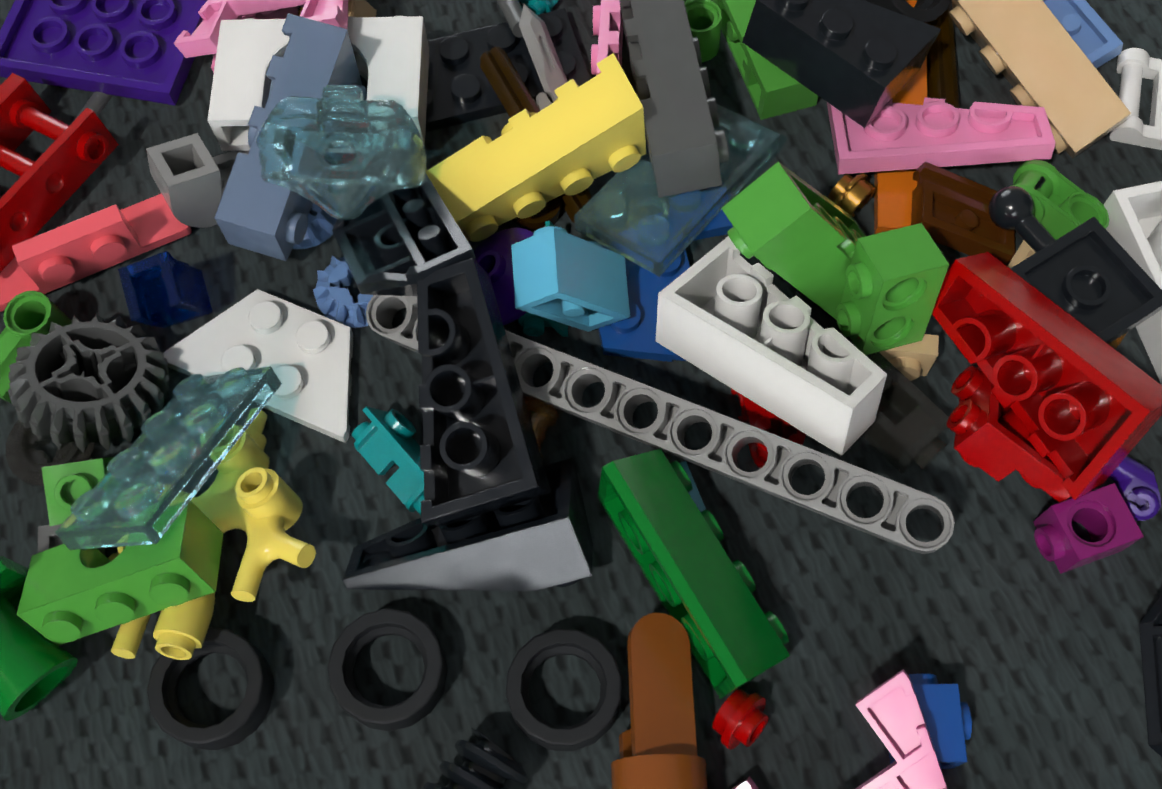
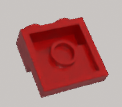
[947,366,1071,503]

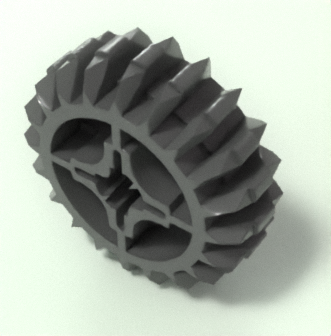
[8,313,170,453]

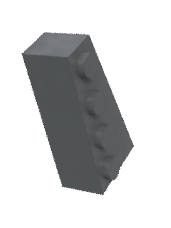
[619,0,729,198]

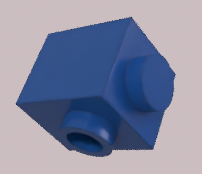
[889,674,972,769]

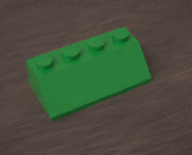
[598,449,790,699]

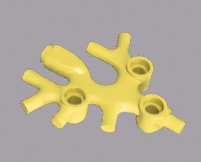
[108,408,316,660]

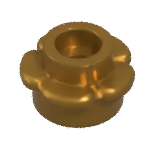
[828,173,876,217]

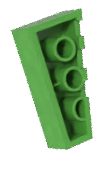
[721,162,866,319]

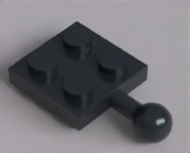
[988,186,1162,344]

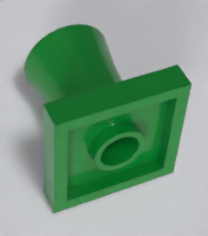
[0,555,78,721]

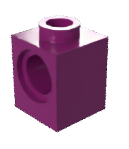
[1033,483,1144,574]

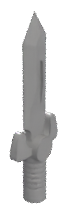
[519,4,579,110]

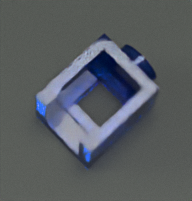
[118,251,213,328]

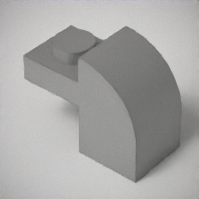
[146,133,249,228]

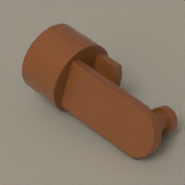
[611,613,708,789]

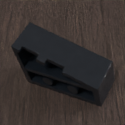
[742,0,941,128]

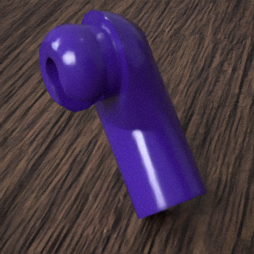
[1108,456,1161,521]

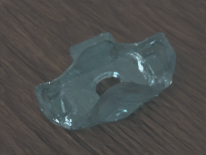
[256,85,427,219]

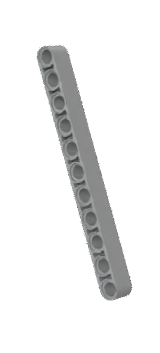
[366,295,955,554]

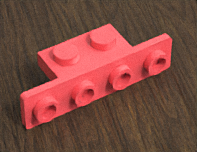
[0,193,192,312]

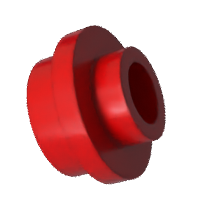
[712,688,768,750]

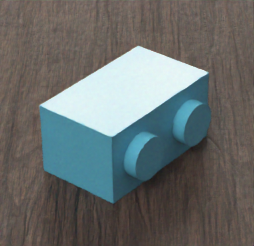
[511,226,630,332]

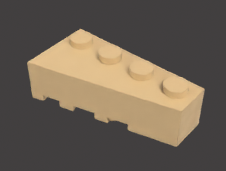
[949,0,1131,159]

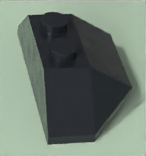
[332,147,476,296]

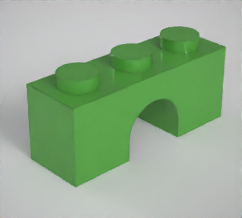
[16,499,224,646]

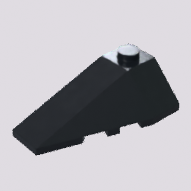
[343,458,593,591]

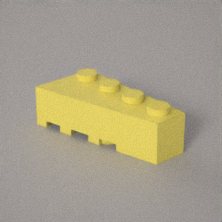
[425,53,646,242]

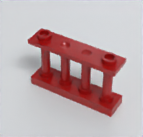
[0,73,119,273]

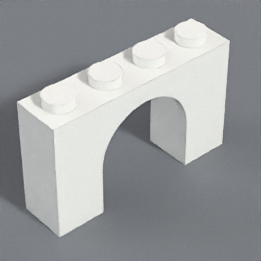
[207,16,429,151]

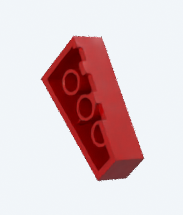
[932,252,1162,501]

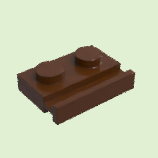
[911,162,1015,265]

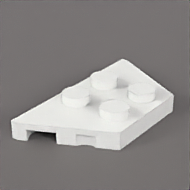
[163,289,353,443]

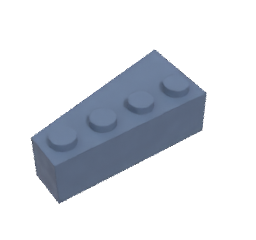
[214,13,367,261]

